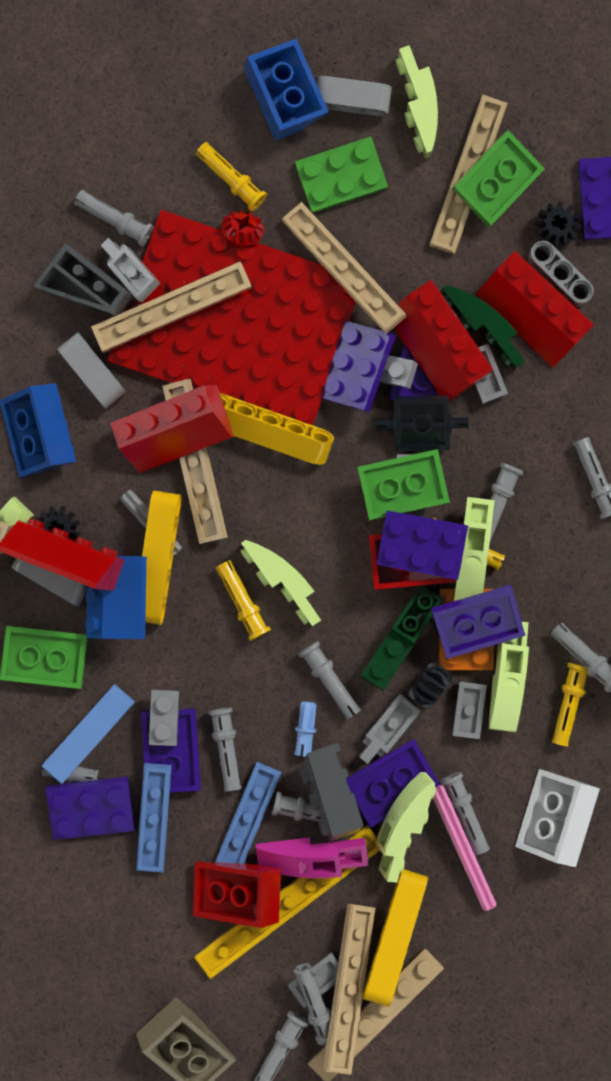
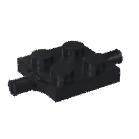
[376,395,469,451]

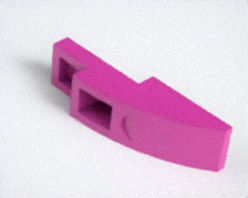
[256,837,368,878]

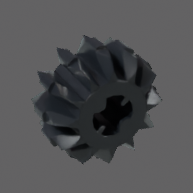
[534,201,581,248]
[40,506,81,539]
[409,663,452,709]

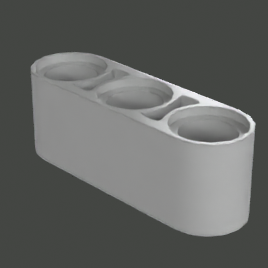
[315,76,392,116]
[528,241,594,307]
[57,332,127,409]
[11,558,87,607]

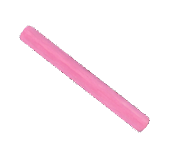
[433,785,496,911]

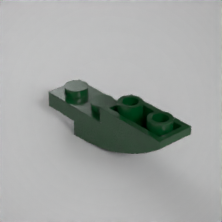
[440,285,525,370]
[360,585,443,692]

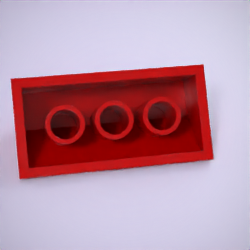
[475,251,594,368]
[393,280,493,402]
[110,385,234,473]
[0,518,125,591]

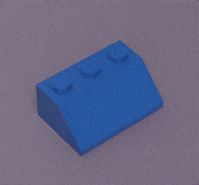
[243,39,329,141]
[0,383,76,478]
[85,556,147,639]

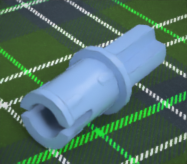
[294,701,317,757]

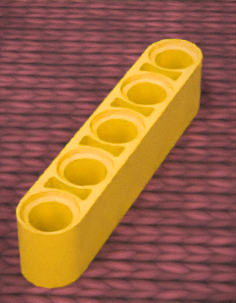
[220,393,334,465]
[142,490,181,625]
[363,869,428,1007]

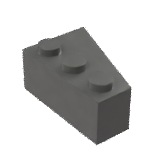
[33,243,135,316]
[300,743,363,842]

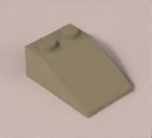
[136,997,236,1081]

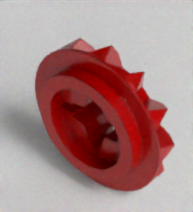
[221,209,265,245]

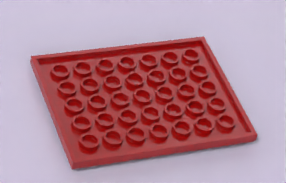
[107,210,356,425]

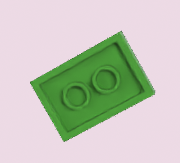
[451,130,544,227]
[295,136,388,214]
[357,449,450,521]
[0,626,88,689]

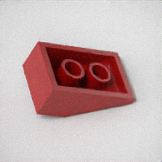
[369,534,456,590]
[193,861,281,928]

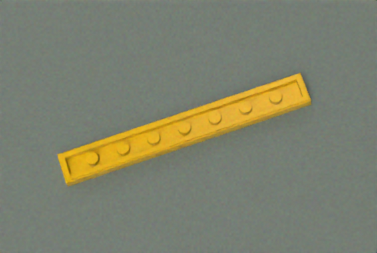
[194,825,380,979]

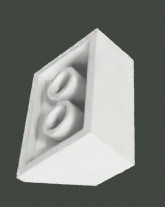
[515,769,600,867]

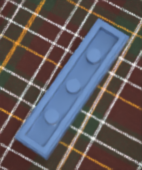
[41,684,135,784]
[215,762,282,864]
[136,763,172,873]

